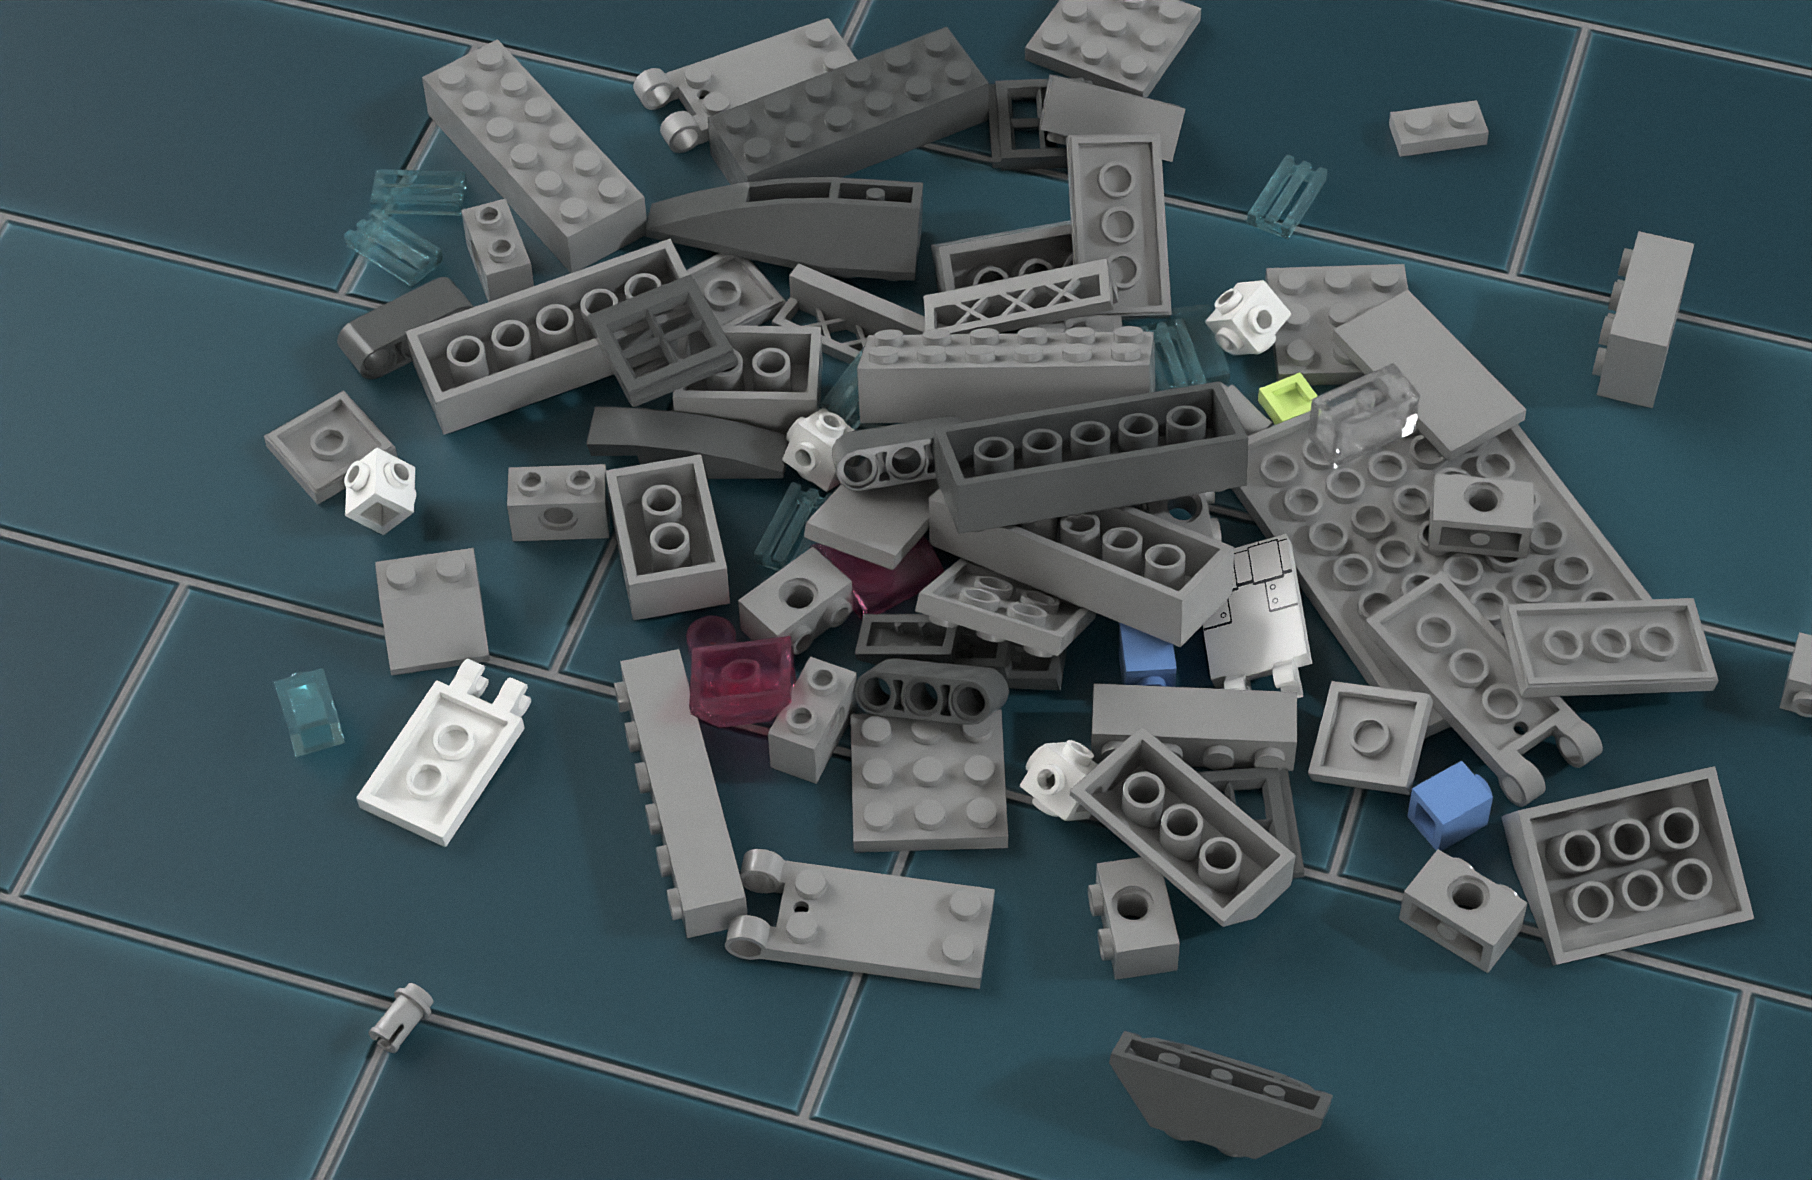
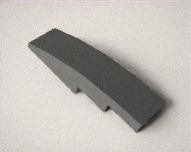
[586,407,789,479]
[855,614,1067,691]

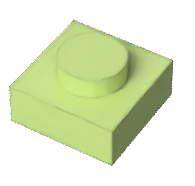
[1258,372,1324,425]

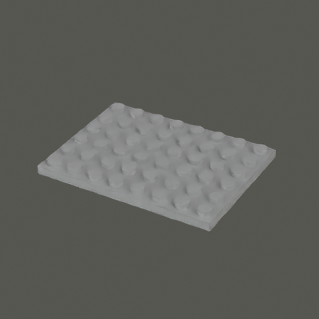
[1231,385,1652,738]

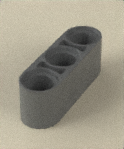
[337,277,474,379]
[832,416,965,491]
[854,658,1009,725]

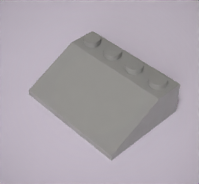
[1501,766,1754,965]

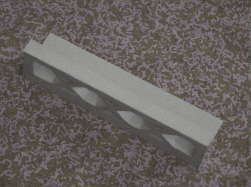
[924,258,1119,334]
[772,264,948,367]

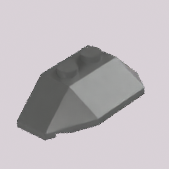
[1109,1031,1333,1159]

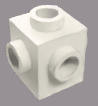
[1205,280,1291,355]
[782,408,861,492]
[344,448,416,535]
[1020,740,1098,821]

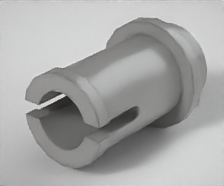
[369,983,434,1053]

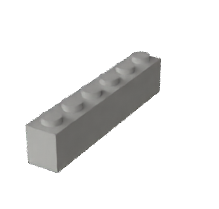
[614,649,747,938]

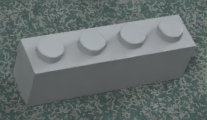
[1091,684,1297,771]

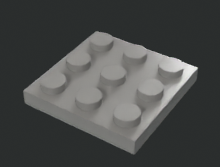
[1025,0,1201,98]
[1265,264,1408,385]
[915,558,1096,657]
[850,710,1008,853]

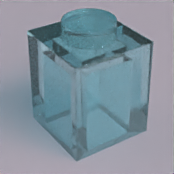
[274,668,345,757]

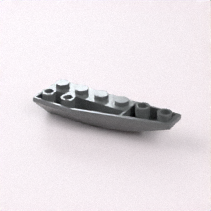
[645,177,923,281]

